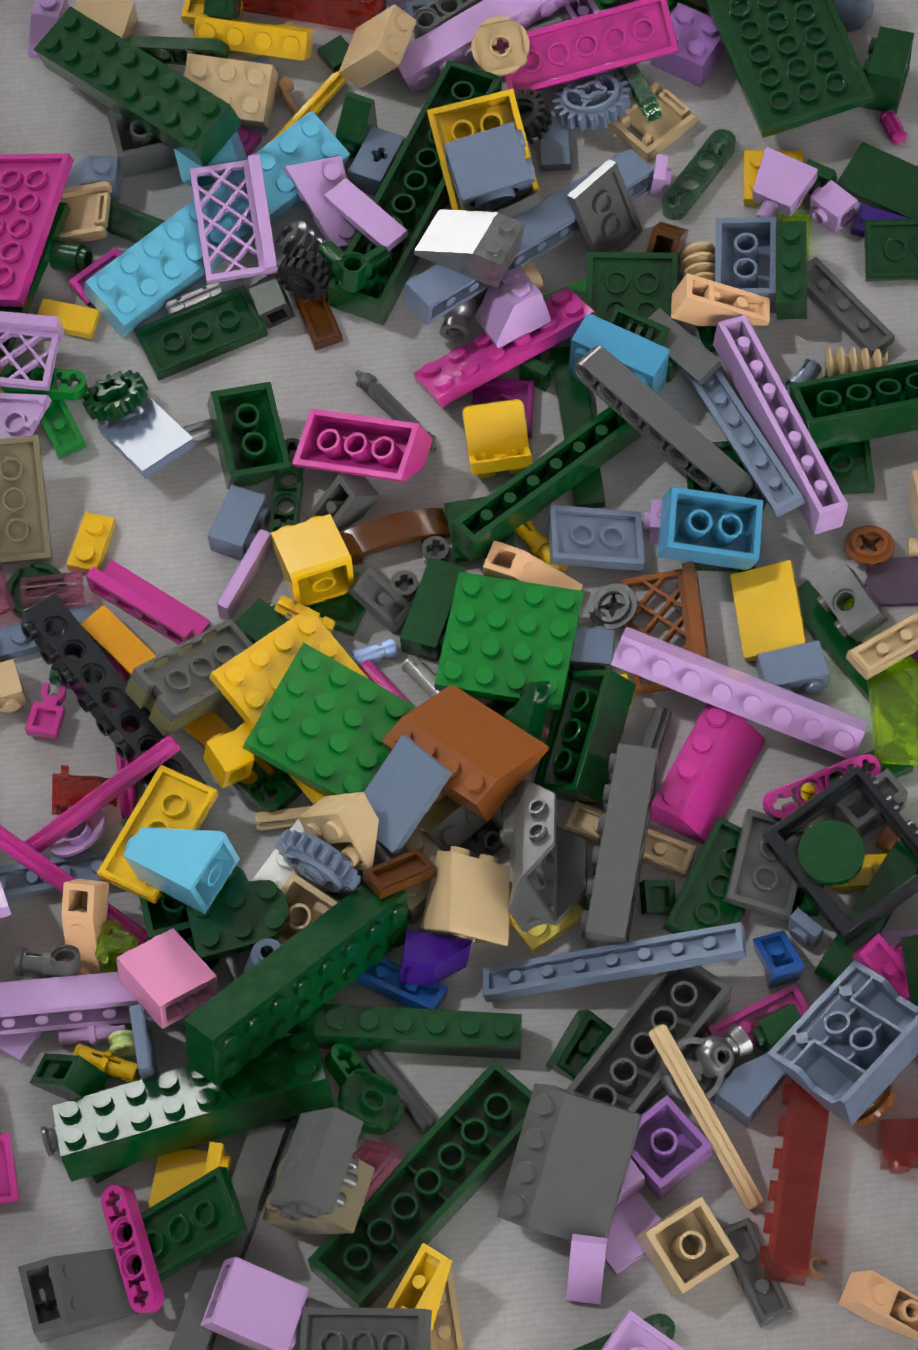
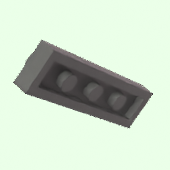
[807,257,895,357]

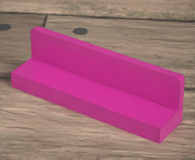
[86,561,210,645]

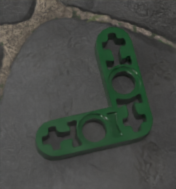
[232,761,304,813]

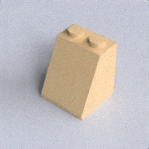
[420,846,510,946]

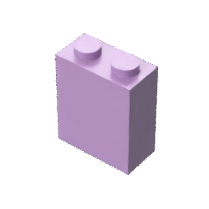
[200,1257,309,1350]

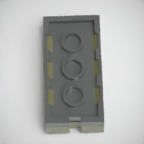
[125,618,253,737]

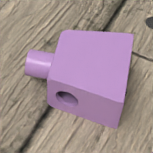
[753,147,818,217]

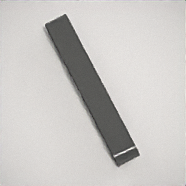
[573,345,754,497]

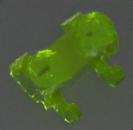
[95,919,138,973]

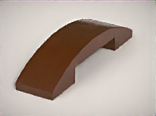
[340,508,450,566]

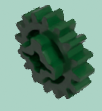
[82,370,148,422]

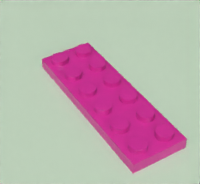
[497,0,680,95]
[413,288,596,408]

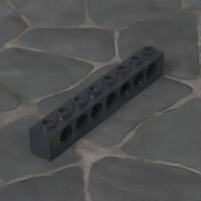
[21,593,207,786]

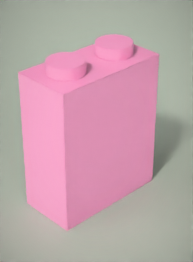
[116,928,218,1029]

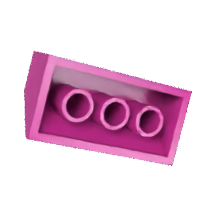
[292,408,433,482]
[650,703,766,845]

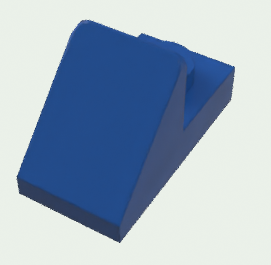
[752,930,804,988]

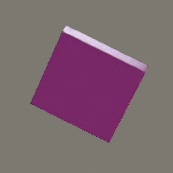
[472,379,534,438]

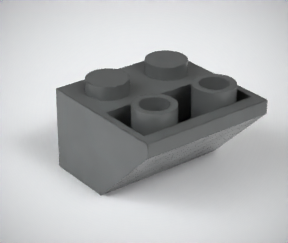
[418,796,504,858]

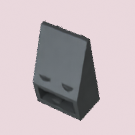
[18,1248,140,1343]

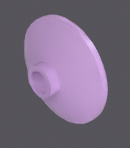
[49,809,106,858]

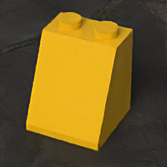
[271,514,354,606]

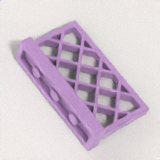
[189,154,278,284]
[0,311,65,391]

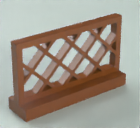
[621,561,709,695]

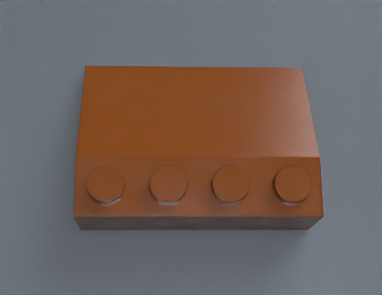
[381,684,549,822]

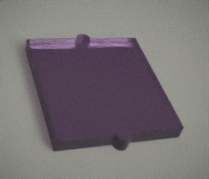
[864,557,918,607]

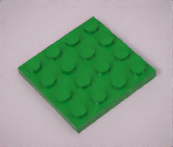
[434,572,584,710]
[242,642,415,796]

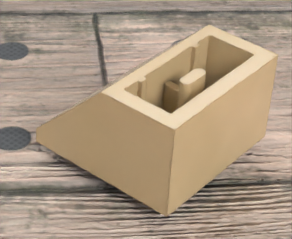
[298,792,379,870]

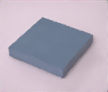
[129,1004,158,1079]

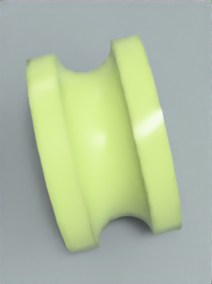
[108,1030,136,1058]

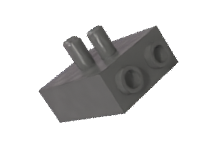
[269,1107,364,1221]

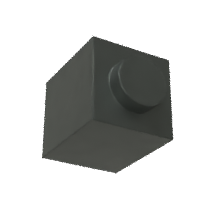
[248,274,295,329]

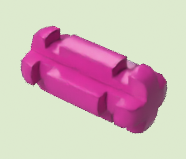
[880,110,907,145]

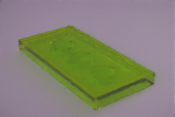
[867,655,918,765]

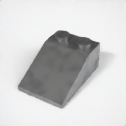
[414,210,525,288]

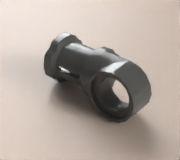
[14,945,81,978]

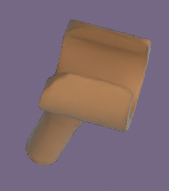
[275,76,299,115]
[777,1254,828,1280]

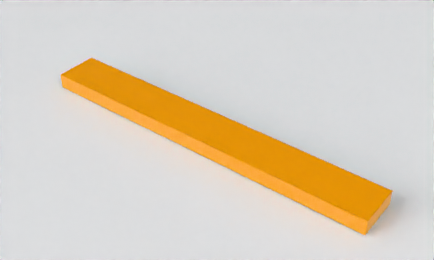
[80,604,275,787]

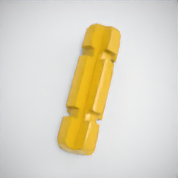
[274,596,335,633]

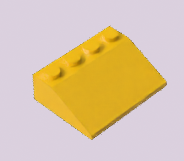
[427,88,541,216]

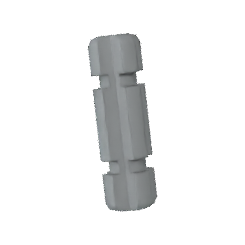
[165,282,222,315]

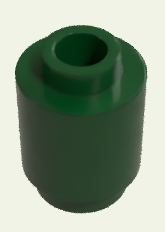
[49,240,93,273]

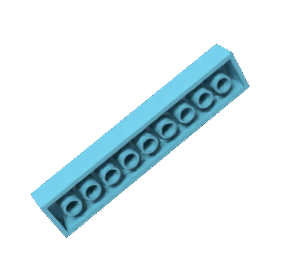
[84,111,350,338]

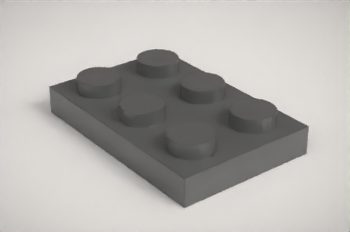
[567,159,643,252]
[724,809,809,921]

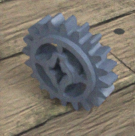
[552,71,634,132]
[275,829,361,895]

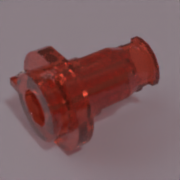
[52,765,117,815]

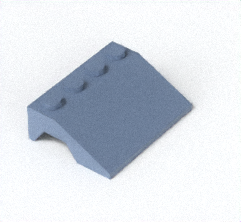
[767,960,918,1126]

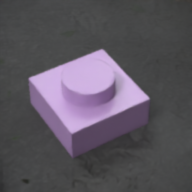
[649,154,672,197]

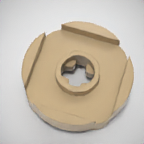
[471,16,530,76]

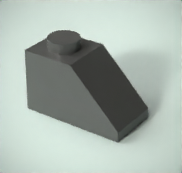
[306,474,380,532]

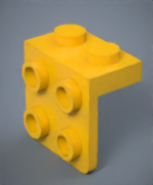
[462,399,533,478]
[148,1142,231,1208]

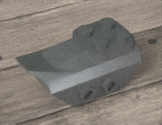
[500,779,587,932]

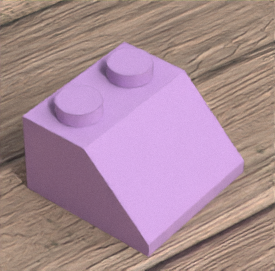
[475,267,552,348]

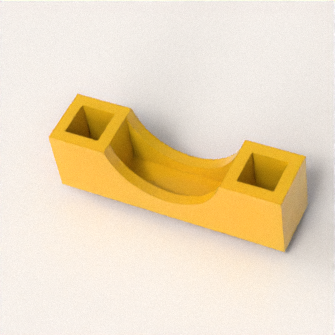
[193,12,314,61]
[203,722,254,789]

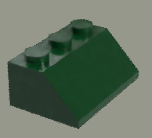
[207,381,291,490]

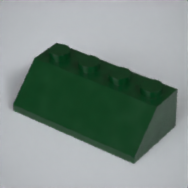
[534,669,636,804]

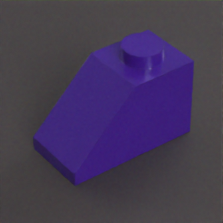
[398,930,472,986]

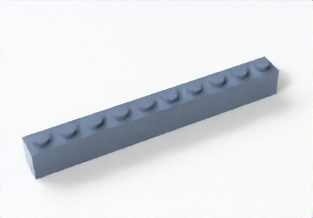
[403,148,654,325]

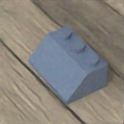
[715,217,777,313]

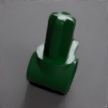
[318,240,391,292]

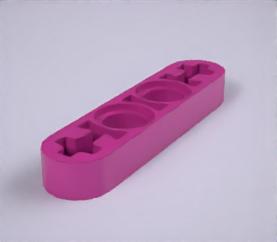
[762,754,881,819]
[101,1185,164,1314]

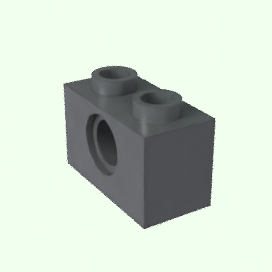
[815,563,888,642]

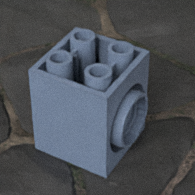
[444,122,535,211]

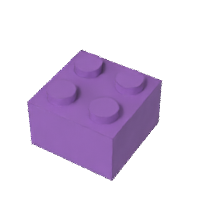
[650,3,725,87]
[631,1095,713,1200]

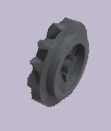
[589,583,639,630]

